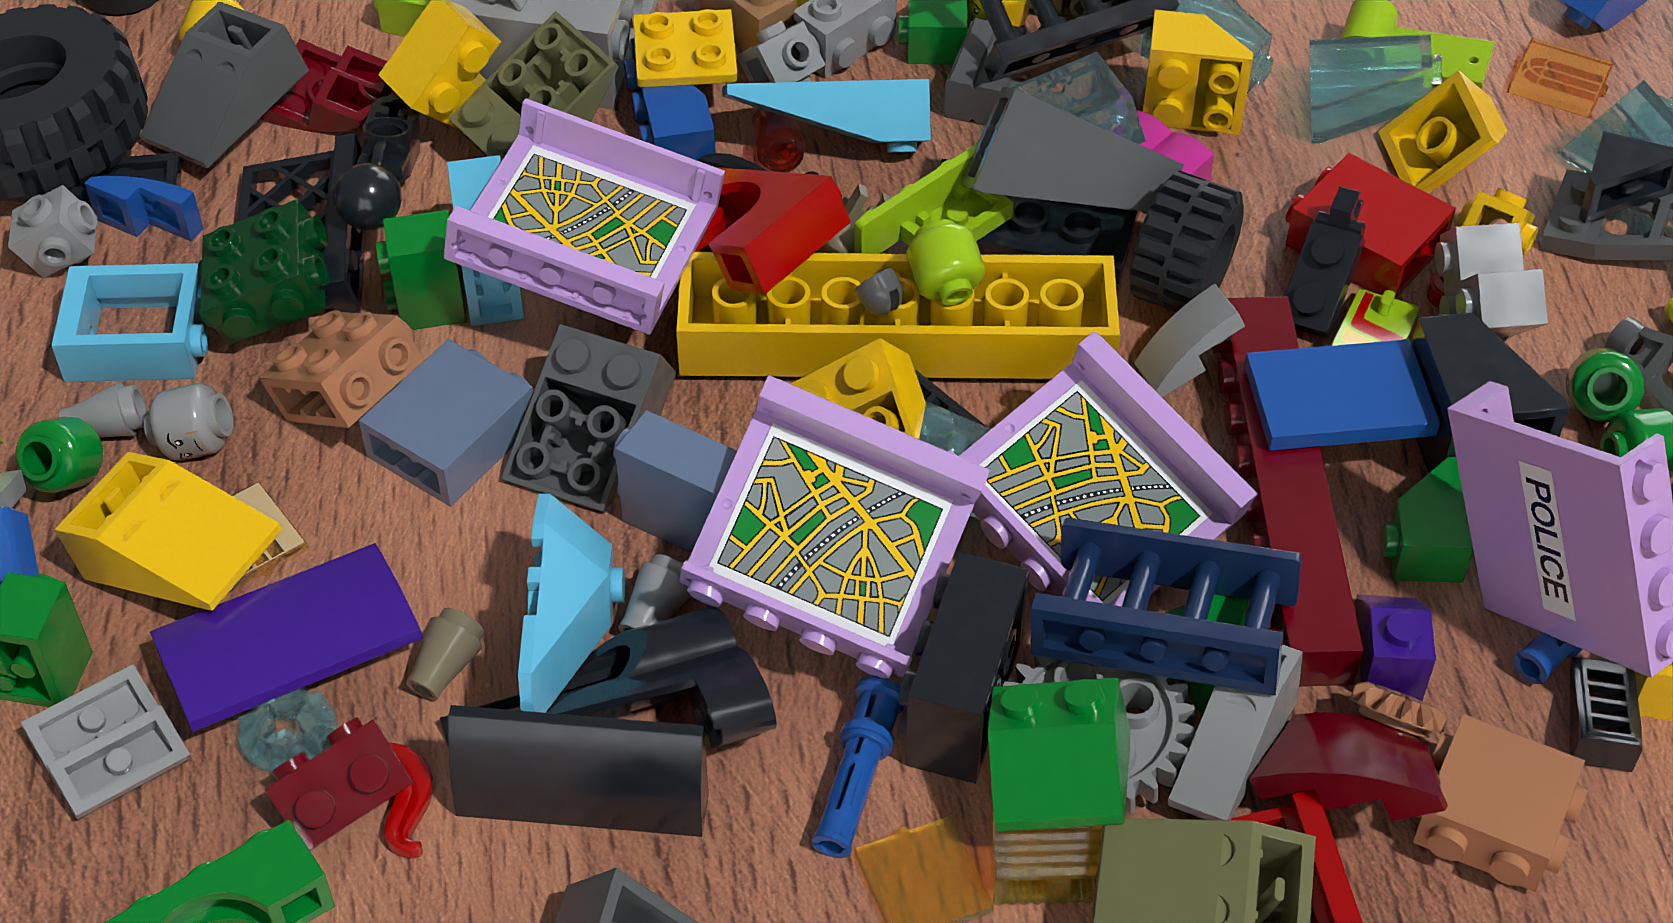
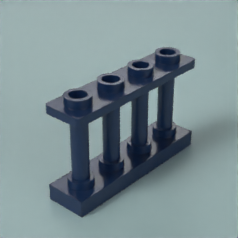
[1031,518,1302,696]

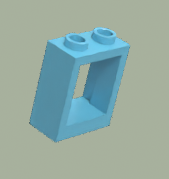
[447,155,524,326]
[51,263,208,382]

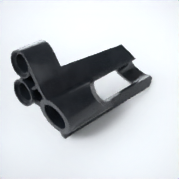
[440,606,777,748]

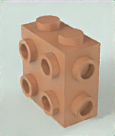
[259,310,425,428]
[1413,714,1588,892]

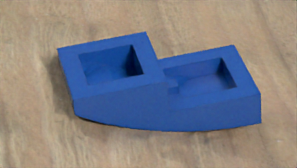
[84,176,204,241]

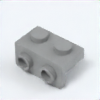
[794,0,897,79]

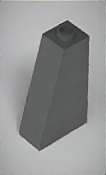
[960,87,1184,212]

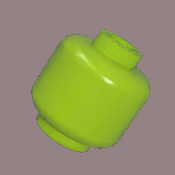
[906,219,985,305]

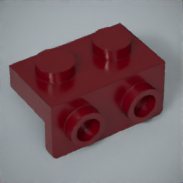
[264,717,415,851]

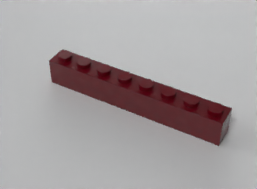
[1212,296,1363,687]

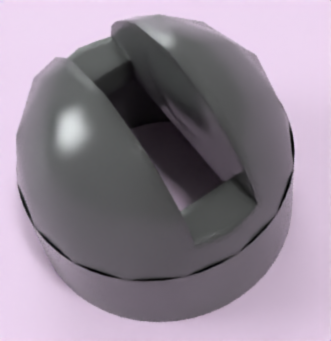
[854,268,903,315]

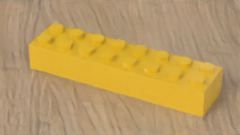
[676,252,1120,379]

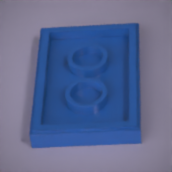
[1244,339,1440,451]

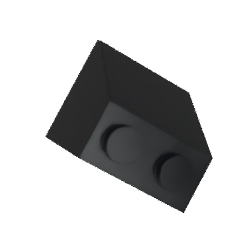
[1411,312,1570,473]

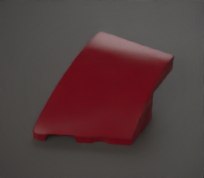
[260,38,397,132]
[1250,712,1448,821]

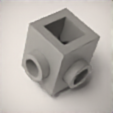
[736,20,826,83]
[8,185,98,278]

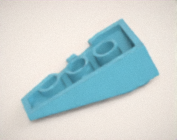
[722,79,931,153]

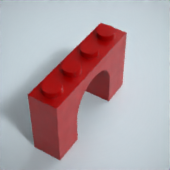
[695,167,851,294]

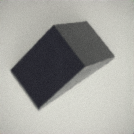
[1579,131,1673,223]

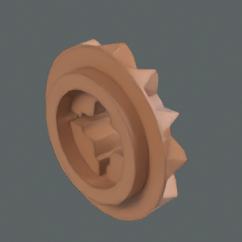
[1349,681,1448,738]

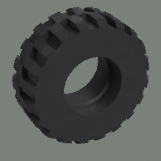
[0,4,148,203]

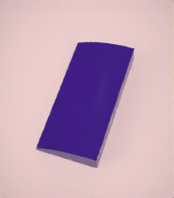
[150,543,423,732]

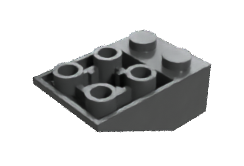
[140,1,309,168]
[501,324,676,513]

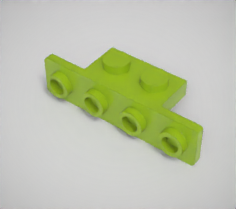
[854,139,1014,254]

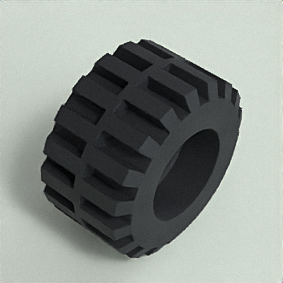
[1130,170,1244,312]

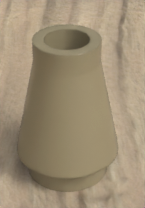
[406,608,484,701]

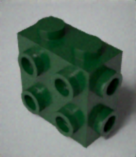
[197,199,330,345]

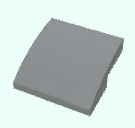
[21,664,191,820]

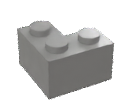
[1435,223,1548,337]

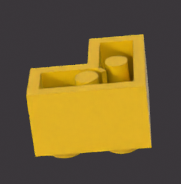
[378,0,502,129]

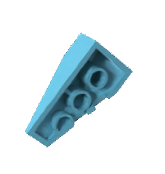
[518,494,625,713]

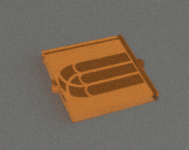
[1506,38,1614,118]

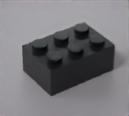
[897,552,1029,784]

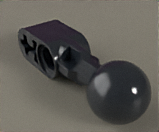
[333,95,420,231]

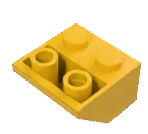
[1142,10,1253,135]
[790,338,926,439]

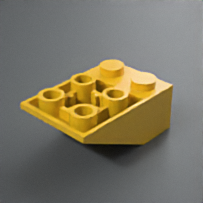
[54,452,283,611]

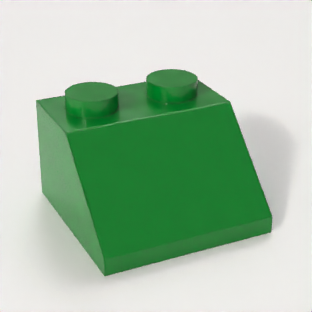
[988,677,1131,832]

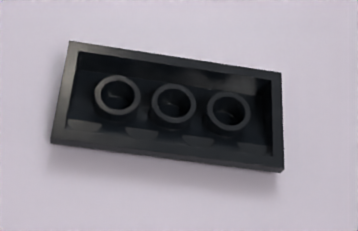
[448,705,709,837]

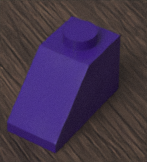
[1355,594,1436,701]

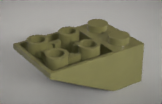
[448,11,619,161]
[1091,818,1316,923]

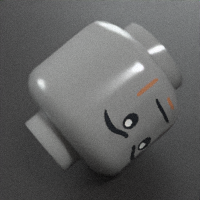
[144,383,234,461]

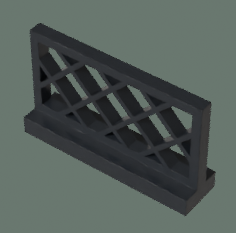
[237,133,366,313]

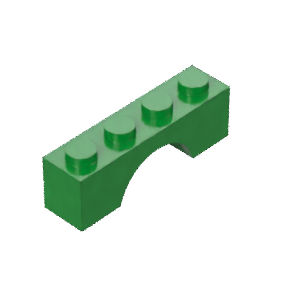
[104,820,335,923]

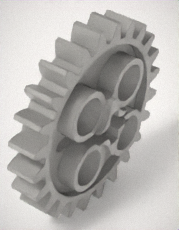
[1003,655,1195,814]

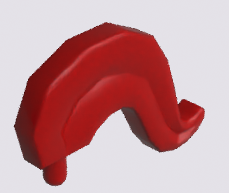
[384,742,435,858]

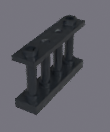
[979,0,1180,82]

